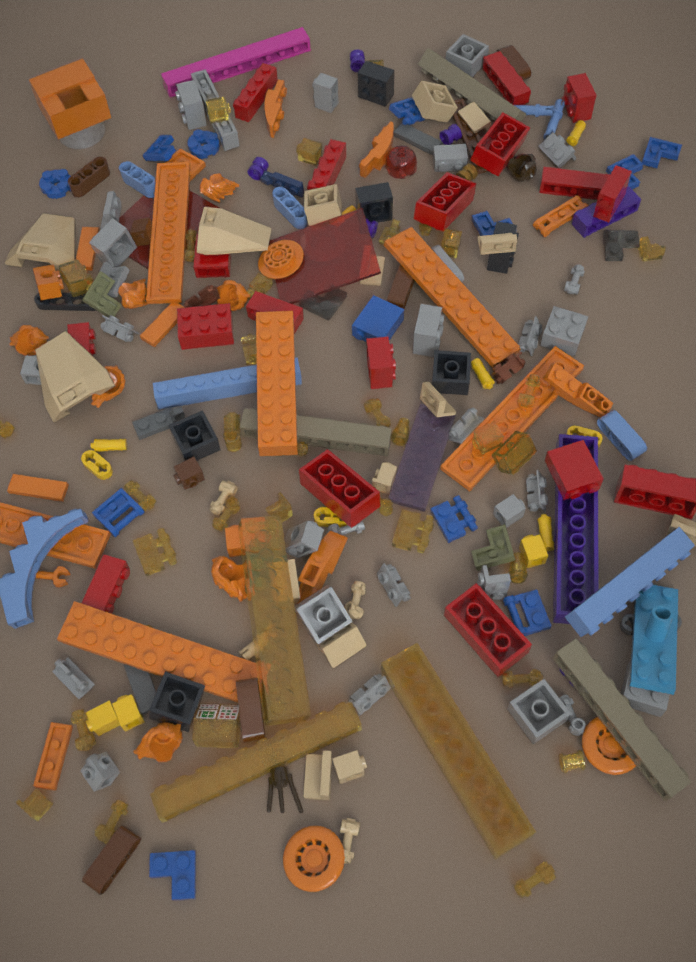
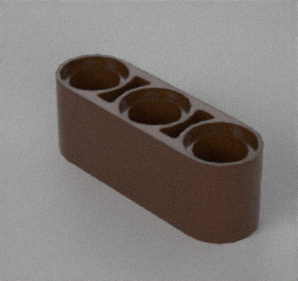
[496,45,531,80]
[68,156,110,197]
[387,264,415,309]
[236,678,265,743]
[82,825,141,895]

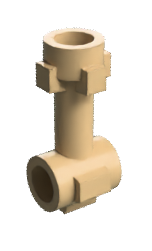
[210,480,238,515]
[344,581,366,620]
[340,818,360,864]

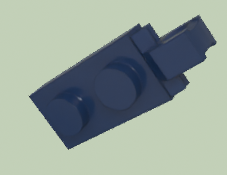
[260,171,305,198]

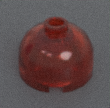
[385,145,417,179]

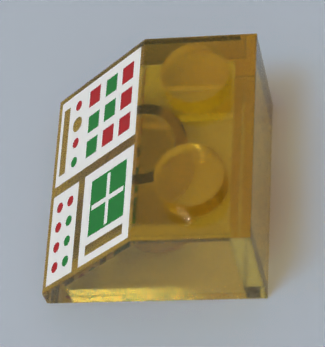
[192,704,241,748]

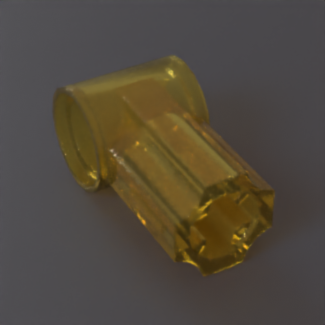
[223,412,242,452]

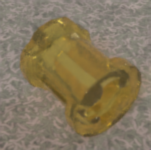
[558,750,586,773]

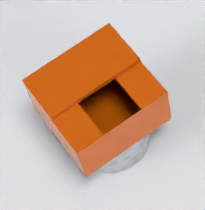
[29,58,112,149]

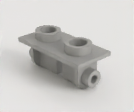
[100,315,139,342]
[518,316,542,356]
[448,408,484,444]
[526,470,548,513]
[376,563,411,607]
[52,658,95,700]
[348,674,391,716]

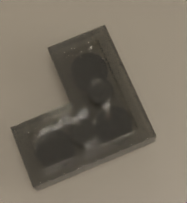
[603,230,640,261]
[299,285,347,321]

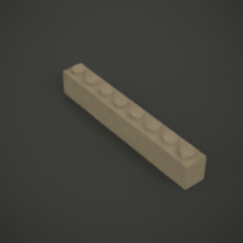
[418,48,526,122]
[240,408,392,457]
[552,639,691,802]

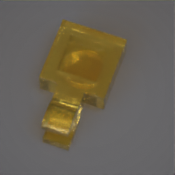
[379,219,401,245]
[247,273,273,300]

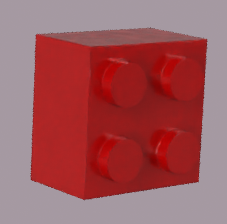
[562,73,596,123]
[366,337,396,389]

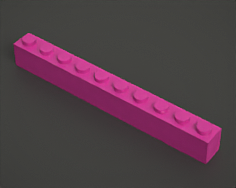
[161,27,311,97]

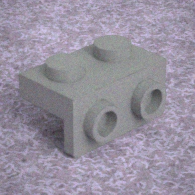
[538,132,577,168]
[100,191,122,229]
[99,262,130,298]
[477,565,511,600]

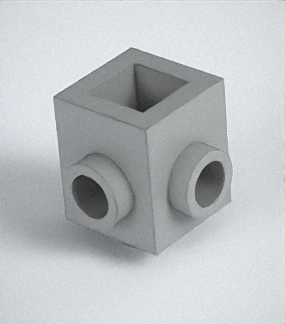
[81,752,120,792]

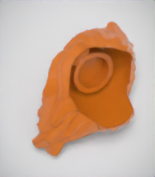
[200,173,240,203]
[118,279,148,309]
[217,280,250,311]
[10,325,49,356]
[91,365,125,408]
[211,556,248,602]
[133,722,183,762]

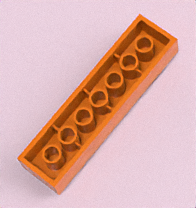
[256,311,298,456]

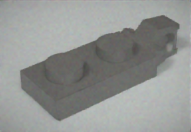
[132,406,185,440]

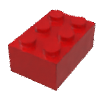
[177,303,234,350]

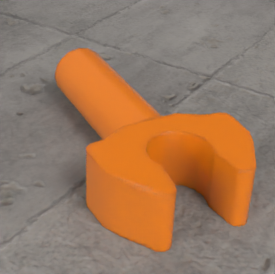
[36,566,70,587]

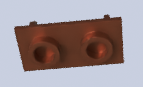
[183,285,220,308]
[490,352,526,384]

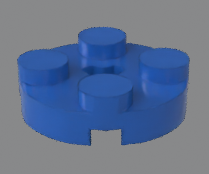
[187,129,220,159]
[39,169,71,199]

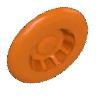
[258,240,304,279]
[582,717,636,775]
[283,826,345,892]

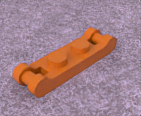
[533,196,589,237]

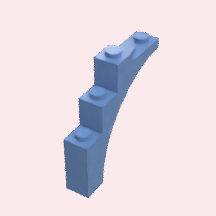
[0,509,89,629]

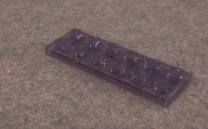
[388,404,456,512]

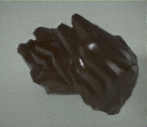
[508,153,537,182]

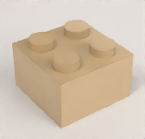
[412,81,457,122]
[304,184,342,226]

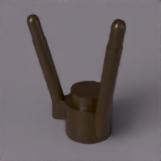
[267,766,303,813]

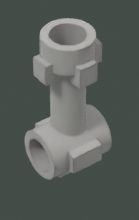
[564,264,585,295]
[327,521,365,535]
[559,695,586,736]

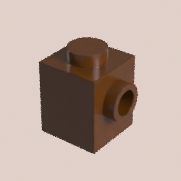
[129,217,152,246]
[173,457,205,490]

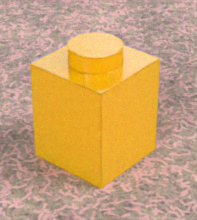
[519,535,548,568]
[112,694,145,732]
[86,700,120,736]

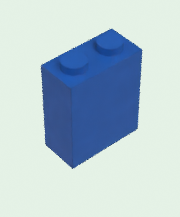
[352,295,404,342]

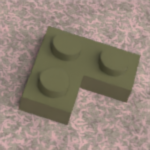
[82,271,122,318]
[471,525,515,571]

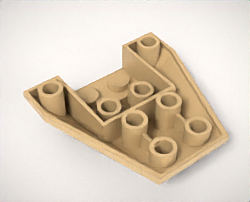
[197,207,271,255]
[5,214,75,274]
[35,331,115,422]

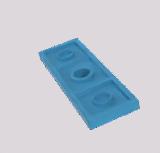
[630,585,678,695]

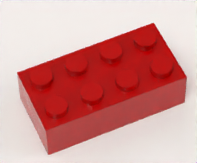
[470,112,530,177]
[414,172,477,232]
[299,449,380,528]
[614,464,696,520]
[444,583,532,677]

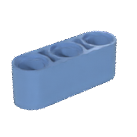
[119,161,156,198]
[272,187,308,230]
[597,410,647,461]

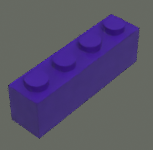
[572,186,641,238]

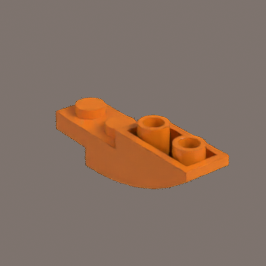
[264,79,287,138]
[359,121,394,178]
[544,363,613,417]
[298,531,348,604]

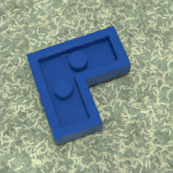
[142,135,176,162]
[642,137,682,168]
[606,154,643,189]
[471,211,517,236]
[149,850,196,901]

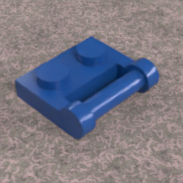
[92,488,145,538]
[503,590,552,636]

